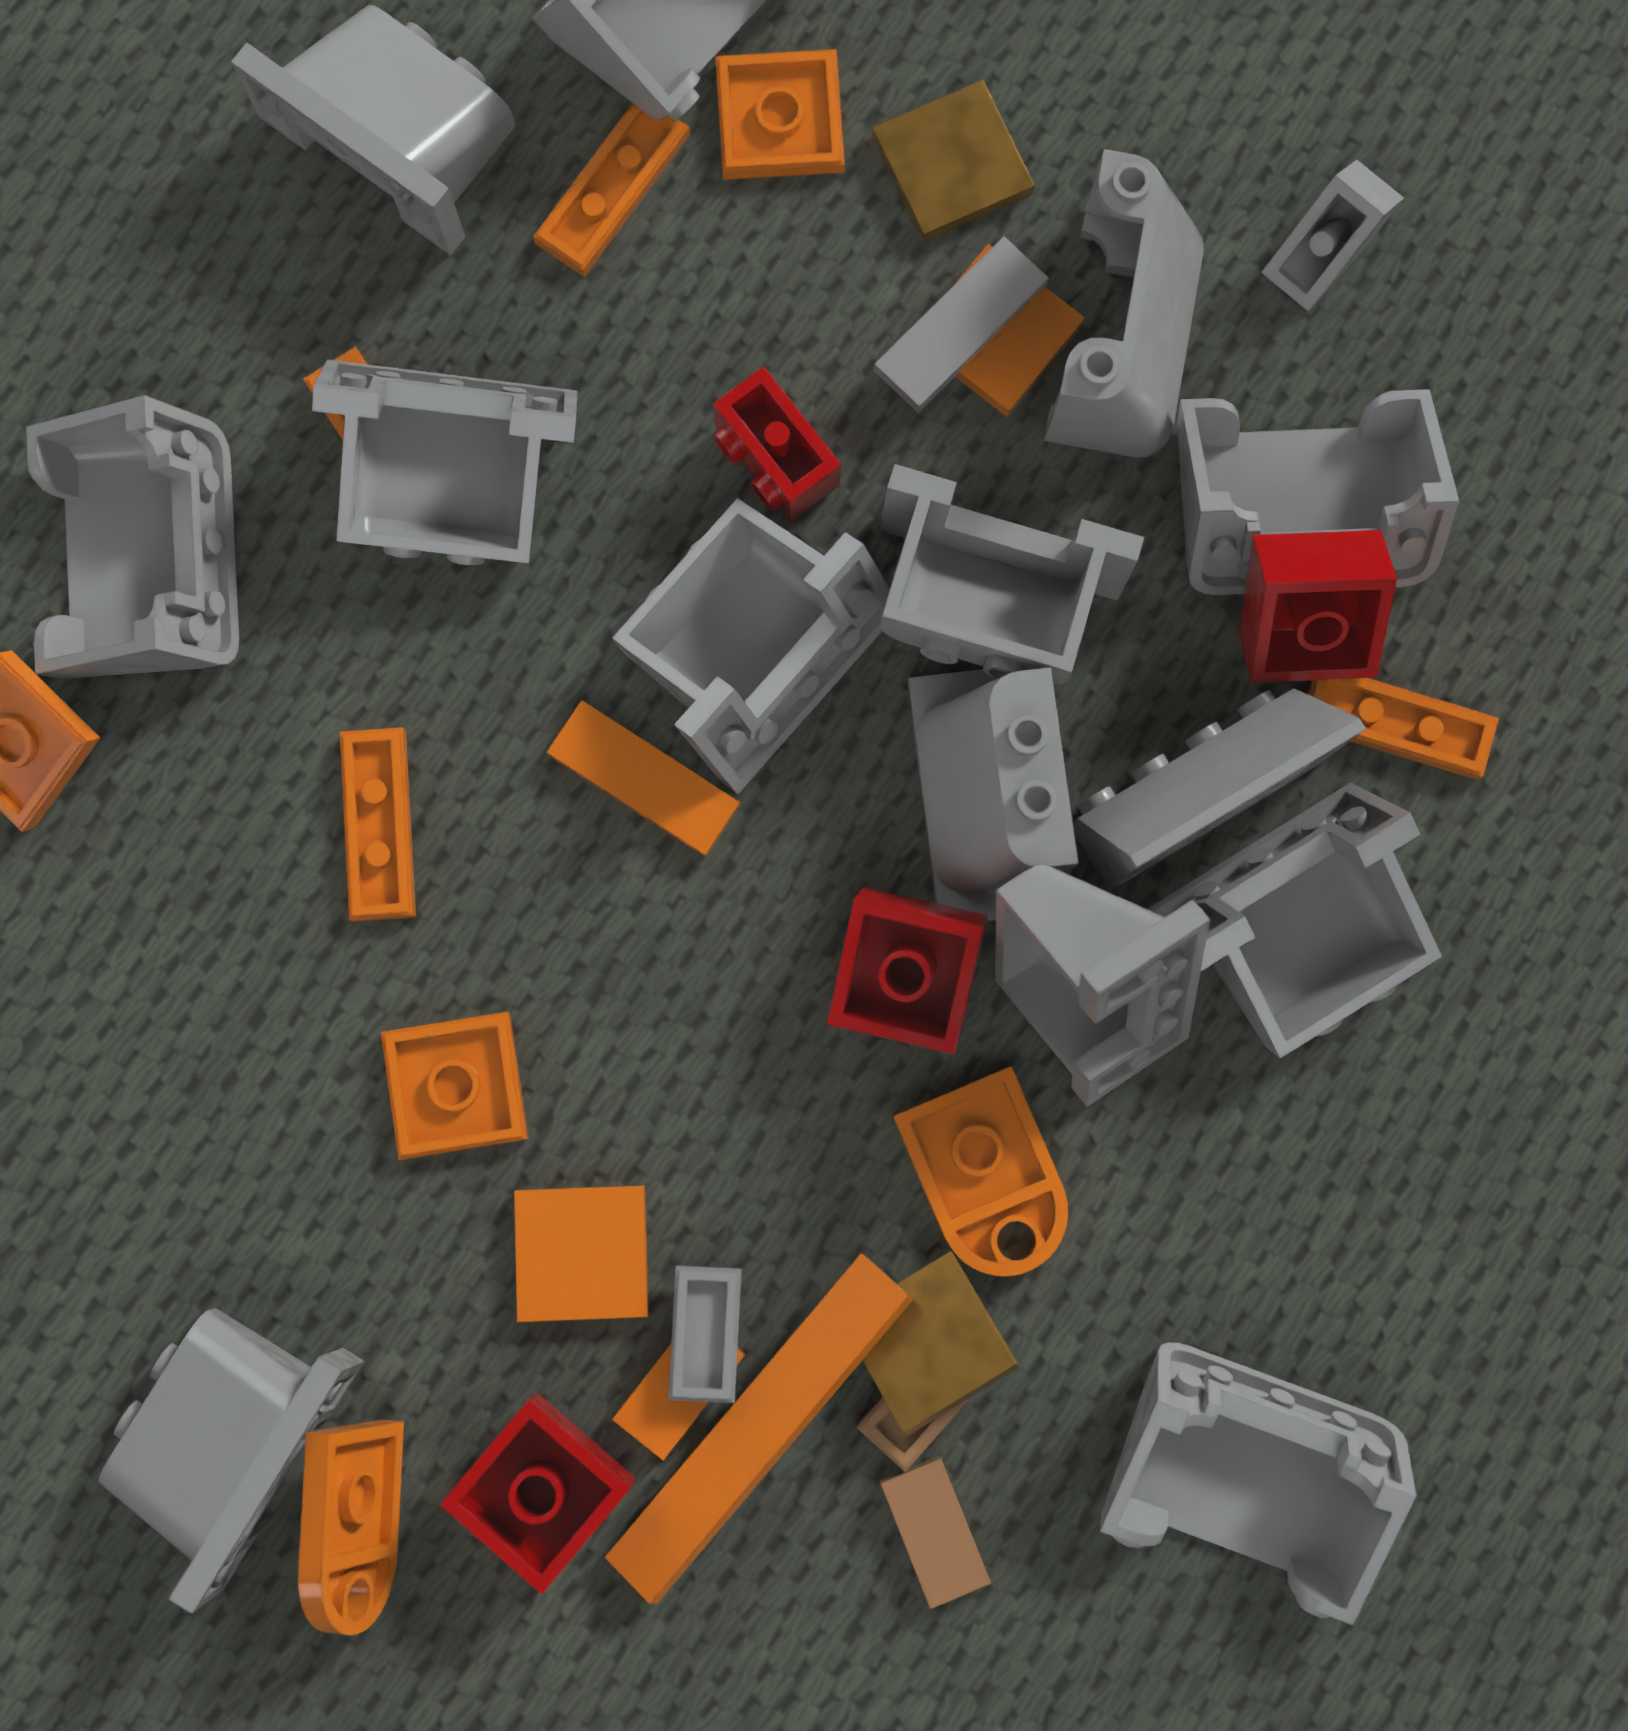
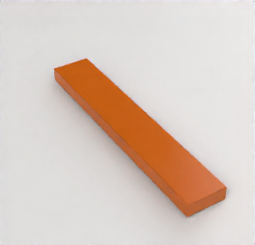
[605,1254,914,1604]

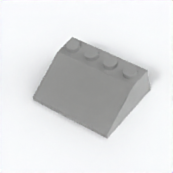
[1073,688,1366,891]

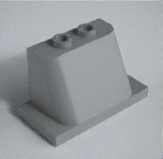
[231,5,515,255]
[312,360,577,565]
[880,464,1144,685]
[612,498,890,794]
[907,667,1078,923]
[1147,783,1442,1059]
[995,865,1210,1107]
[98,1308,364,1613]

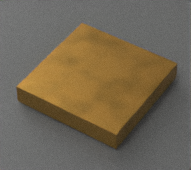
[872,80,1035,242]
[863,1251,1020,1436]

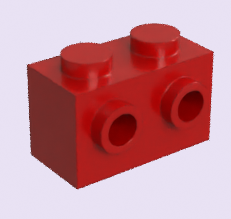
[712,366,841,523]

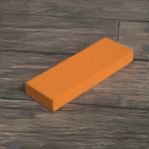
[533,103,690,277]
[1306,678,1499,780]
[547,700,741,858]
[340,727,416,922]

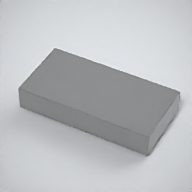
[668,1265,742,1403]

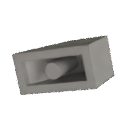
[1261,160,1404,311]

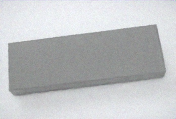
[874,236,1049,413]

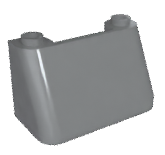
[532,0,766,122]
[1044,149,1203,457]
[1177,389,1459,595]
[26,395,239,679]
[1100,1342,1416,1625]

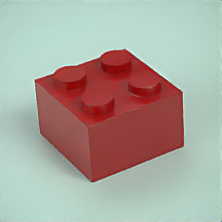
[1239,530,1397,683]
[827,886,988,1055]
[440,1392,636,1594]

